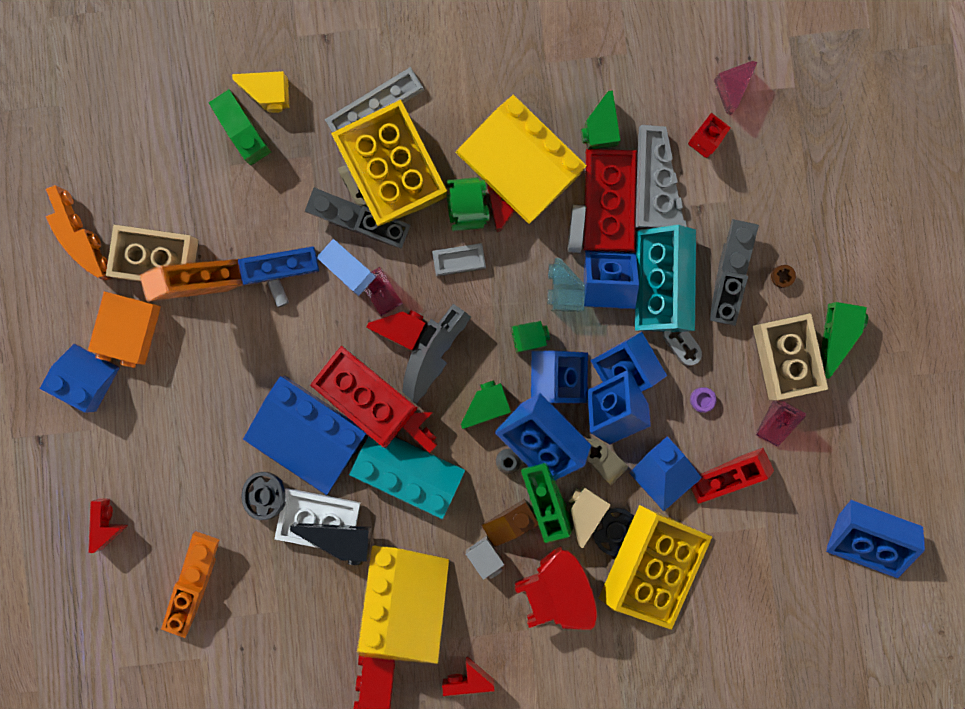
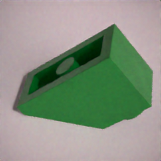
[581,91,620,149]
[511,321,550,353]
[461,380,511,429]

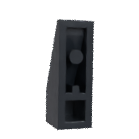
[290,522,371,565]

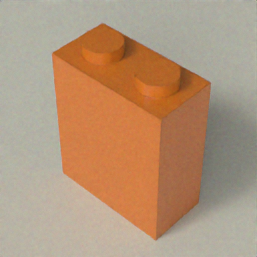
[88,291,161,368]

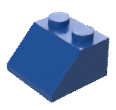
[583,250,639,309]
[590,332,667,391]
[39,344,120,413]
[531,351,588,403]
[588,370,651,445]

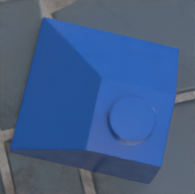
[629,436,702,512]

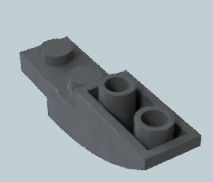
[304,187,410,249]
[710,219,759,326]
[402,304,471,404]

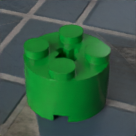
[446,177,489,232]

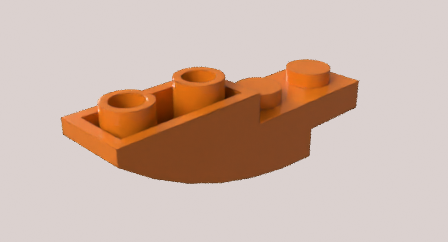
[45,185,111,280]
[161,531,220,638]

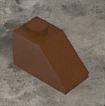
[481,499,539,547]

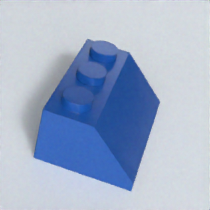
[495,393,591,480]
[826,500,925,578]

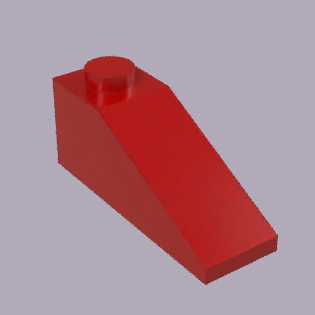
[691,448,774,504]

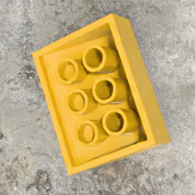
[455,95,587,224]
[331,99,447,226]
[598,505,712,630]
[357,546,449,664]

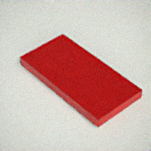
[583,149,637,252]
[310,346,418,448]

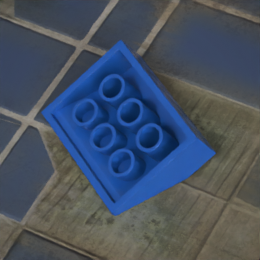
[243,376,368,495]

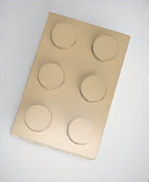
[106,225,199,282]
[753,313,828,400]

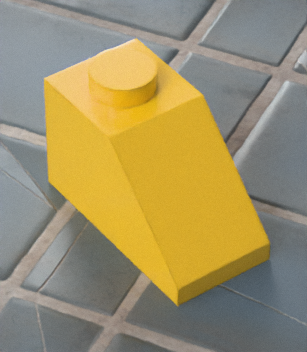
[232,71,289,113]

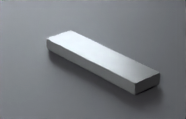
[325,67,424,132]

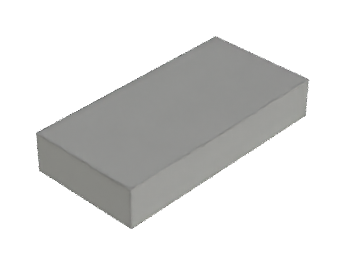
[432,243,486,277]

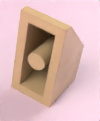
[568,486,610,548]

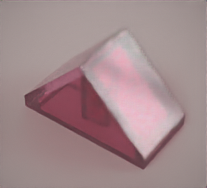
[714,61,757,115]
[364,267,403,316]
[756,400,806,447]

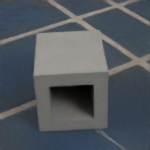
[466,536,504,580]

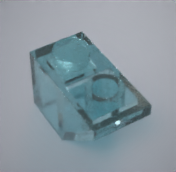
[547,258,585,312]

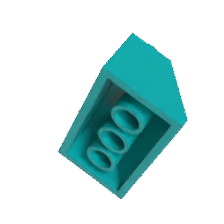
[635,225,696,332]
[349,436,465,519]

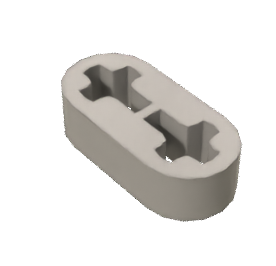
[568,204,586,253]
[662,322,702,366]

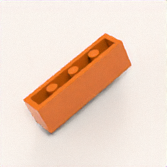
[140,259,243,301]

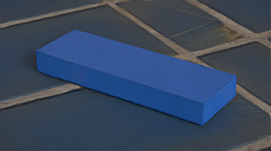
[238,246,319,286]

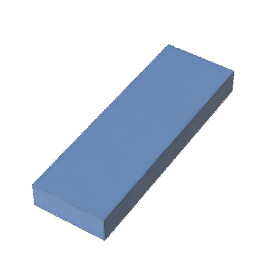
[317,239,376,296]

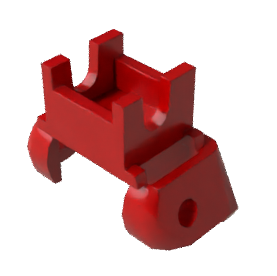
[515,546,597,630]

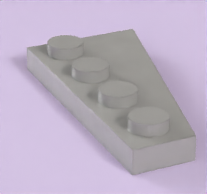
[636,125,687,228]

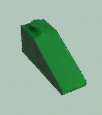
[209,89,271,166]
[820,302,868,379]
[521,463,573,543]

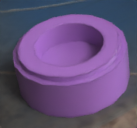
[690,388,716,413]

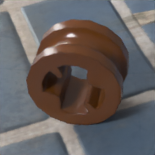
[771,265,796,288]

